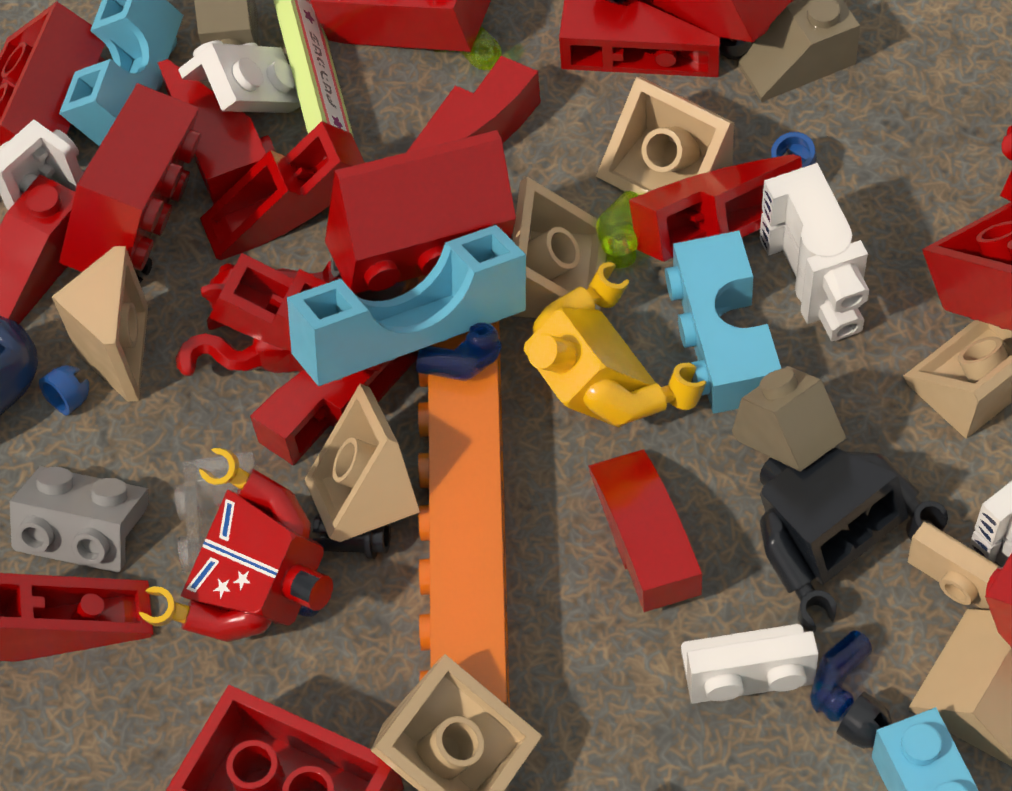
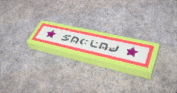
[273,0,354,138]

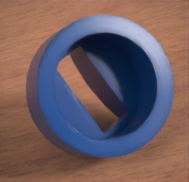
[771,132,817,168]
[39,365,89,416]

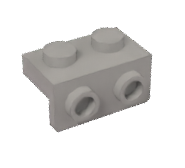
[9,466,148,573]

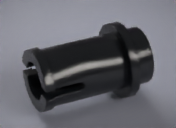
[312,514,391,559]

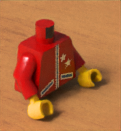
[139,448,333,642]

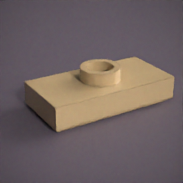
[908,522,1000,610]

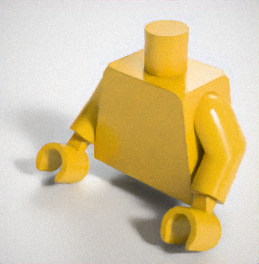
[524,262,707,427]

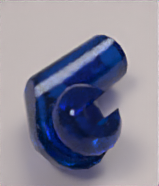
[416,323,501,381]
[809,630,872,722]

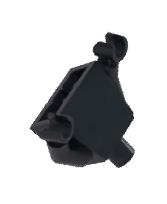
[760,447,948,633]

